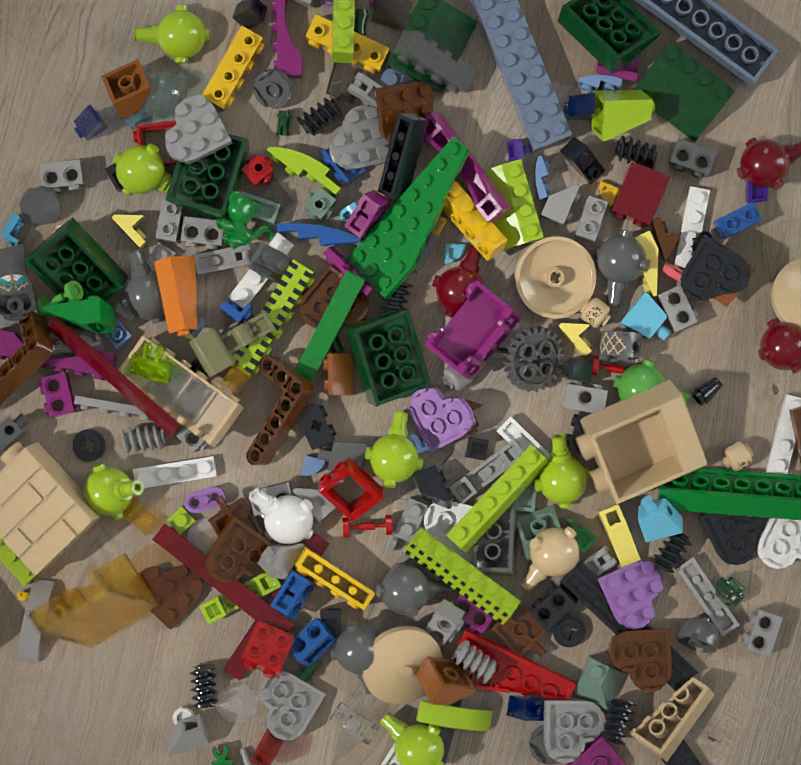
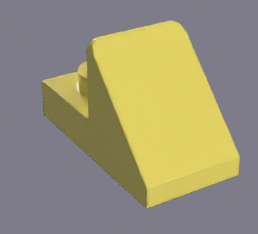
[112,215,148,249]
[558,323,592,357]

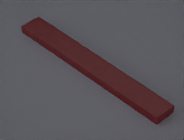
[48,316,180,437]
[152,523,295,632]
[223,532,330,681]

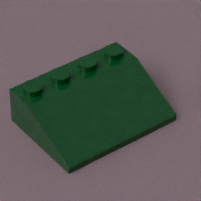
[387,0,478,94]
[557,0,661,75]
[633,41,735,143]
[165,134,250,220]
[23,217,129,303]
[345,309,432,407]

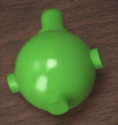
[613,359,690,406]

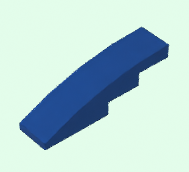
[277,223,361,247]

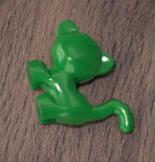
[215,190,274,250]

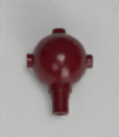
[737,138,801,190]
[432,244,484,318]
[758,318,801,374]

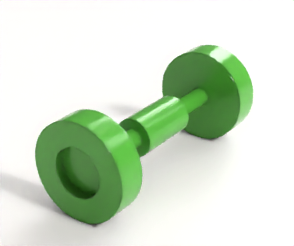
[35,280,84,317]

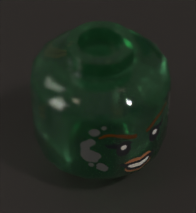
[715,576,746,607]

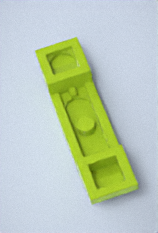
[199,573,282,624]
[416,700,493,731]

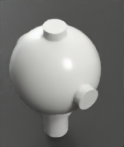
[249,488,313,544]

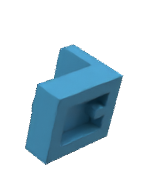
[1,213,24,246]

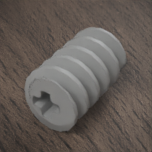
[122,424,166,453]
[451,640,497,684]

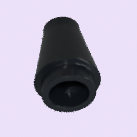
[692,377,723,406]

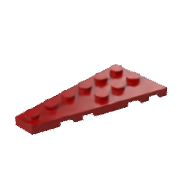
[450,629,576,700]

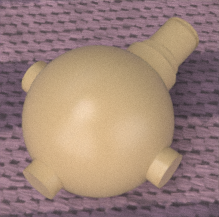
[521,527,579,592]

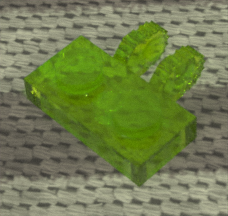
[130,342,173,384]

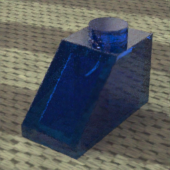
[563,93,595,120]
[73,104,108,141]
[506,695,546,721]

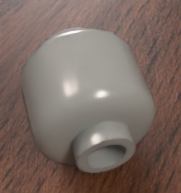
[442,366,473,391]

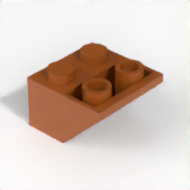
[324,354,354,396]

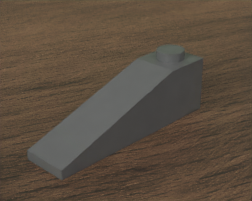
[472,500,517,576]

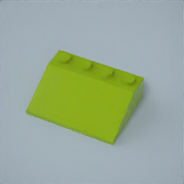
[461,159,544,251]

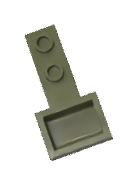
[189,311,276,378]

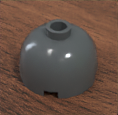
[677,616,719,653]

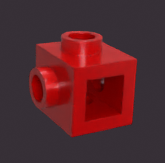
[241,154,275,188]

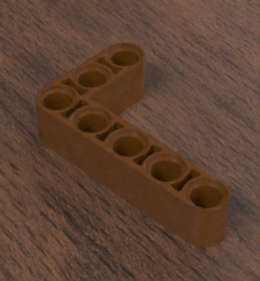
[0,311,53,405]
[246,356,313,465]

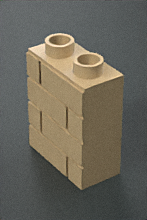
[576,380,707,504]
[0,442,102,576]

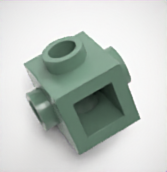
[305,188,337,221]

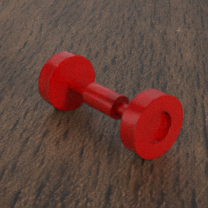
[591,355,642,376]
[342,515,393,538]

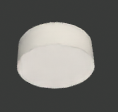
[173,707,194,725]

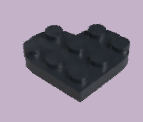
[680,235,751,301]
[698,513,765,565]

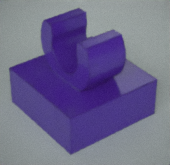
[507,139,531,162]

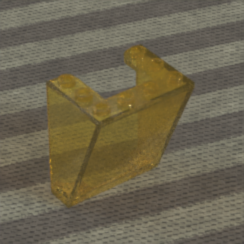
[27,553,158,648]

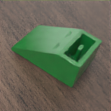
[42,296,116,335]

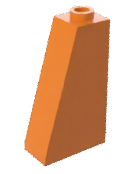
[154,256,197,337]

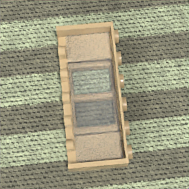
[119,336,244,447]

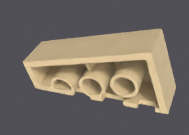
[629,677,715,761]

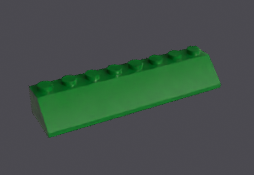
[658,467,801,520]

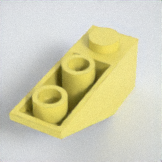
[635,231,658,298]
[597,503,641,568]

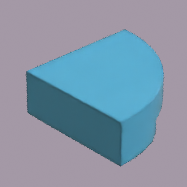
[338,202,357,220]
[444,244,465,264]

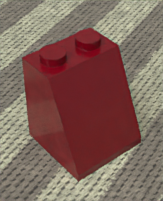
[610,162,670,228]

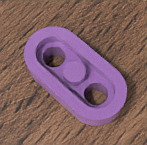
[185,487,225,513]

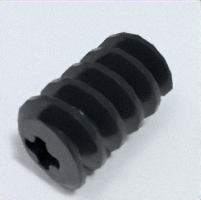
[296,95,343,136]
[613,135,658,170]
[377,282,413,316]
[650,533,692,574]
[189,665,218,708]
[601,699,637,745]

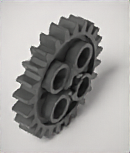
[502,326,565,392]

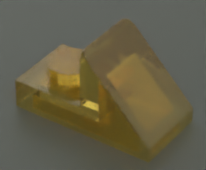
[220,364,252,395]
[123,495,160,536]

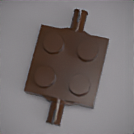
[208,495,264,537]
[490,600,547,657]

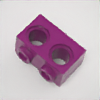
[345,190,390,238]
[39,372,77,418]
[452,593,493,634]

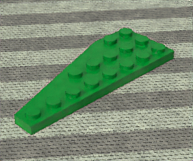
[346,136,470,299]

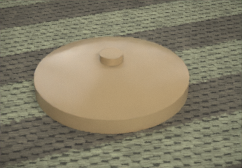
[514,236,596,318]
[771,259,801,327]
[362,626,442,704]

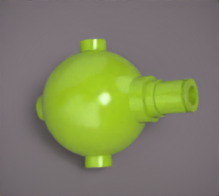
[134,5,211,64]
[112,144,172,196]
[365,412,423,488]
[534,433,591,508]
[83,463,144,521]
[380,712,445,765]

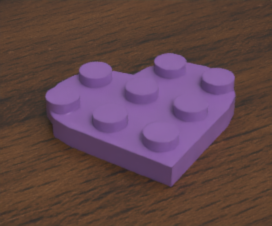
[408,387,476,453]
[598,561,663,630]

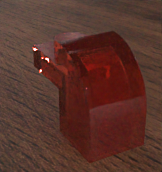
[249,728,284,765]

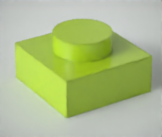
[167,506,196,535]

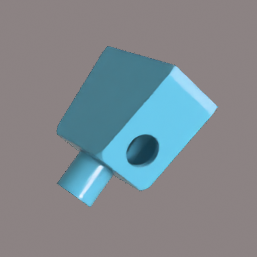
[619,292,671,341]
[638,496,683,543]

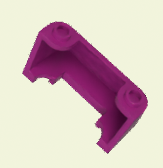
[424,280,521,379]

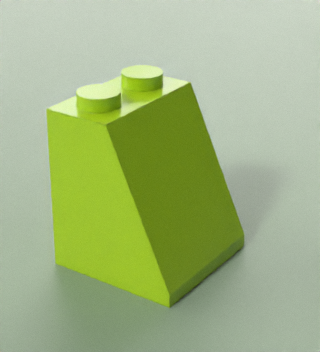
[591,89,655,141]

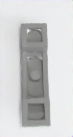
[450,439,524,504]
[18,578,56,662]

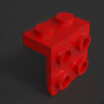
[241,621,294,679]

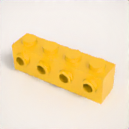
[305,14,390,74]
[202,26,265,111]
[443,180,508,262]
[294,546,376,610]

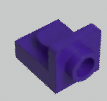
[744,179,768,204]

